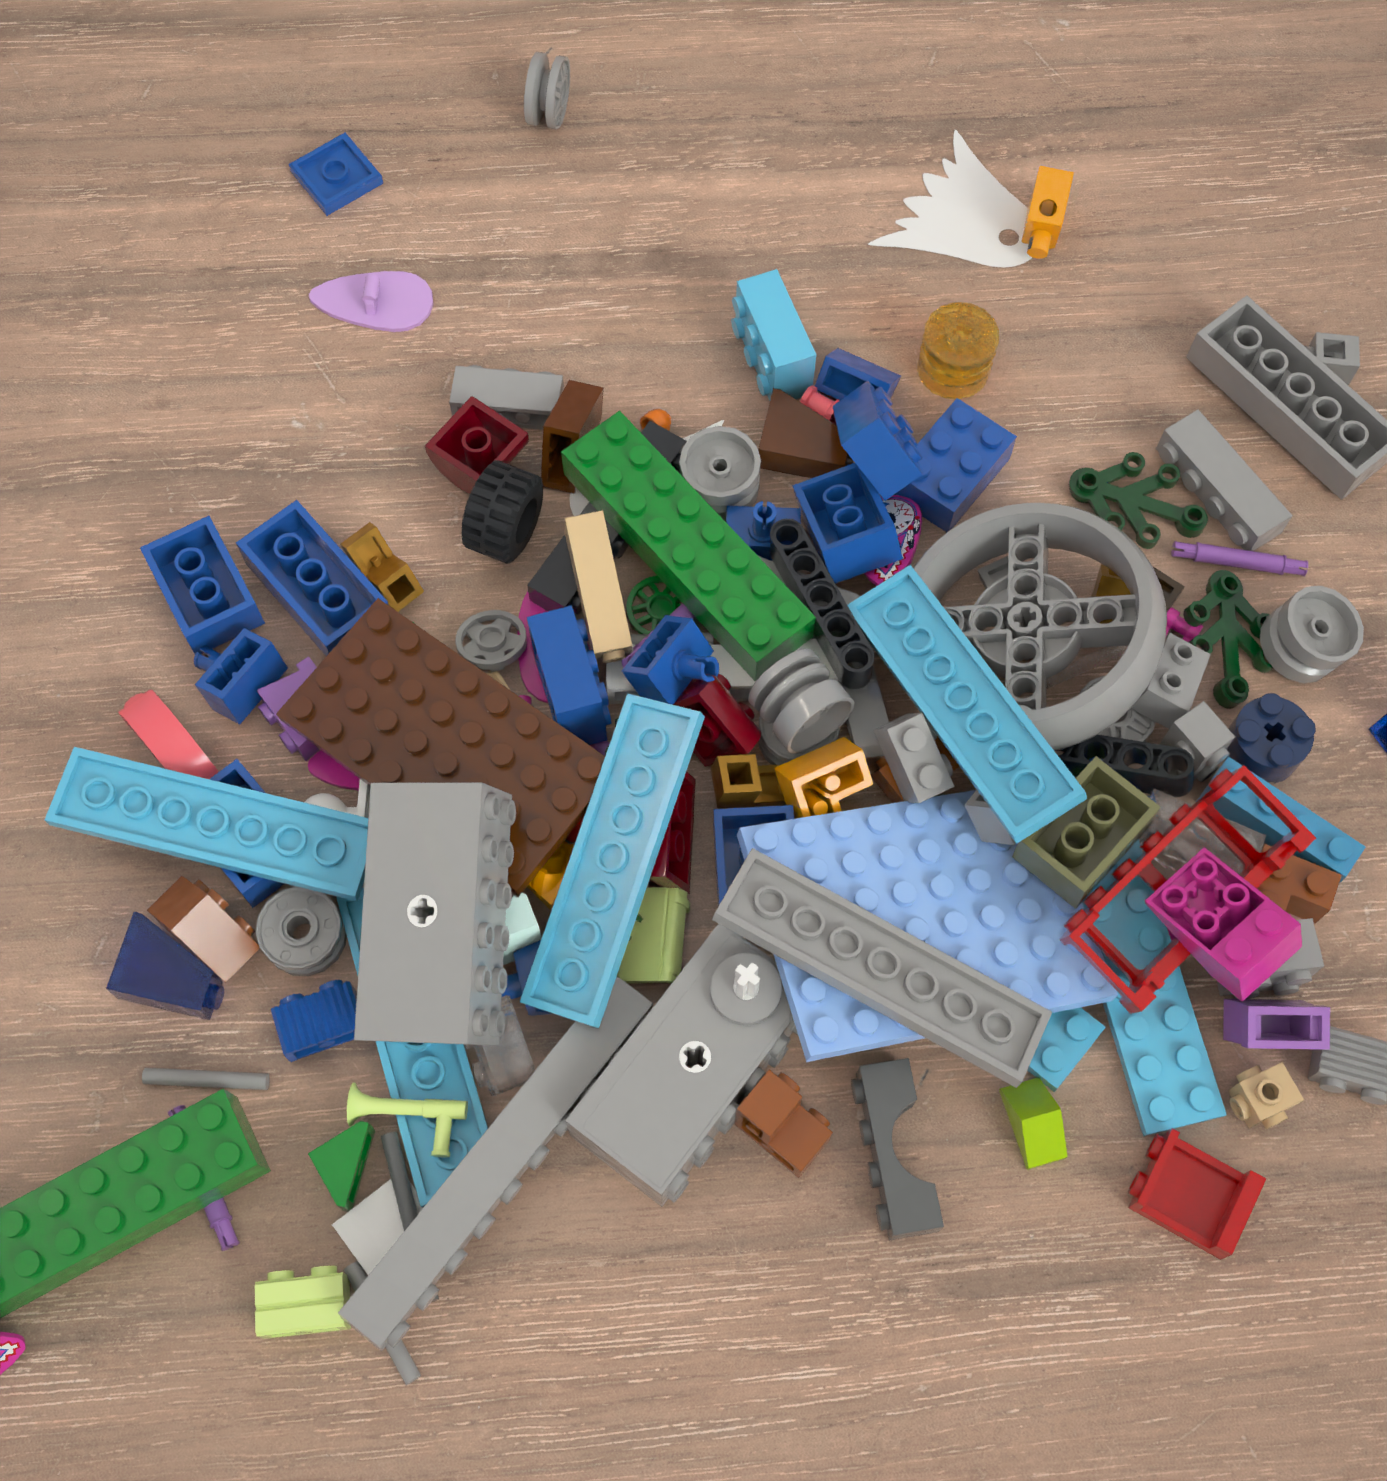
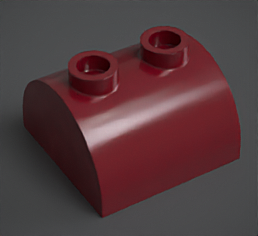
[425,396,529,494]
[673,674,762,767]

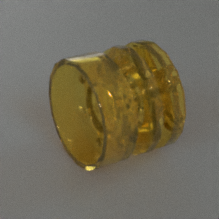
[917,302,999,399]

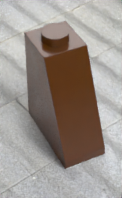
[541,380,604,494]
[758,388,854,478]

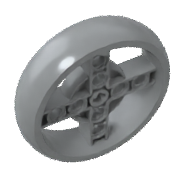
[913,503,1167,751]

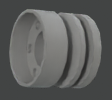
[748,649,855,754]

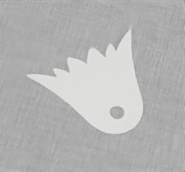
[868,130,1032,268]

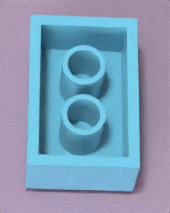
[731,269,816,401]

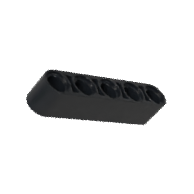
[770,518,874,689]
[1055,734,1194,798]

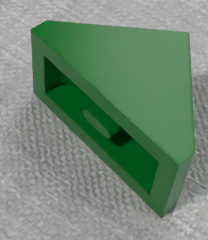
[308,1121,375,1212]

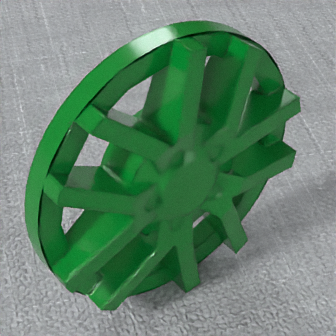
[626,575,694,634]

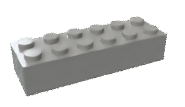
[1186,295,1387,500]

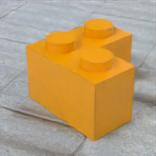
[774,737,873,819]

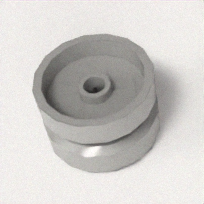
[679,426,761,521]
[1260,586,1364,683]

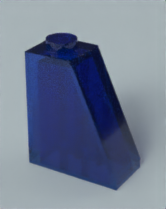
[106,912,224,1020]

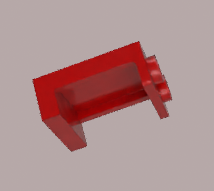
[1128,1128,1266,1260]

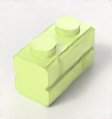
[255,1266,351,1339]

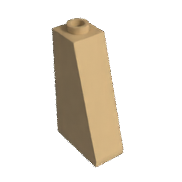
[565,510,633,663]

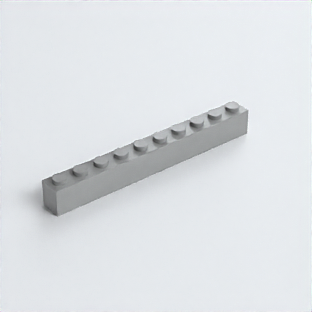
[338,976,653,1352]

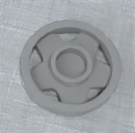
[455,610,527,672]

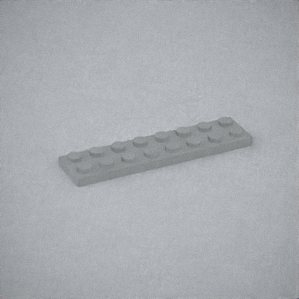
[712,848,1052,1088]

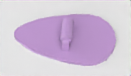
[309,271,433,332]

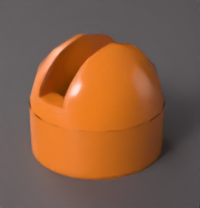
[640,409,671,431]

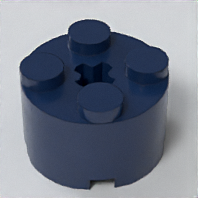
[1226,693,1316,783]

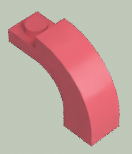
[118,689,219,779]

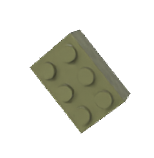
[1012,756,1161,909]

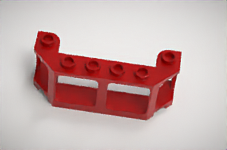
[1060,765,1316,1014]

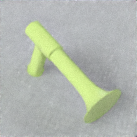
[347,1082,468,1158]

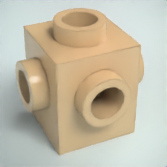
[1228,1062,1304,1129]

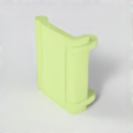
[617,887,690,984]

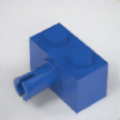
[726,501,801,561]
[622,615,719,705]
[194,628,288,725]

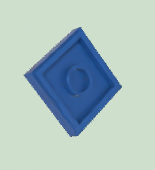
[288,132,383,216]

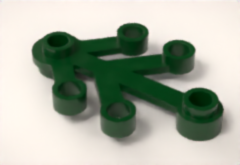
[1068,452,1208,549]
[1183,570,1274,709]

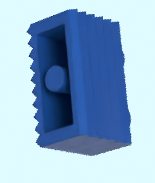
[271,980,357,1062]

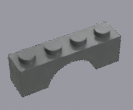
[851,1058,944,1241]

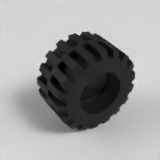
[462,460,543,564]

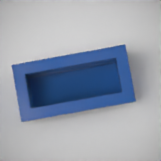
[815,348,901,400]

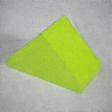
[999,1077,1068,1170]

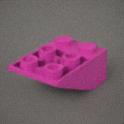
[1145,847,1302,1002]

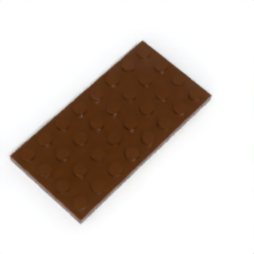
[276,598,605,896]

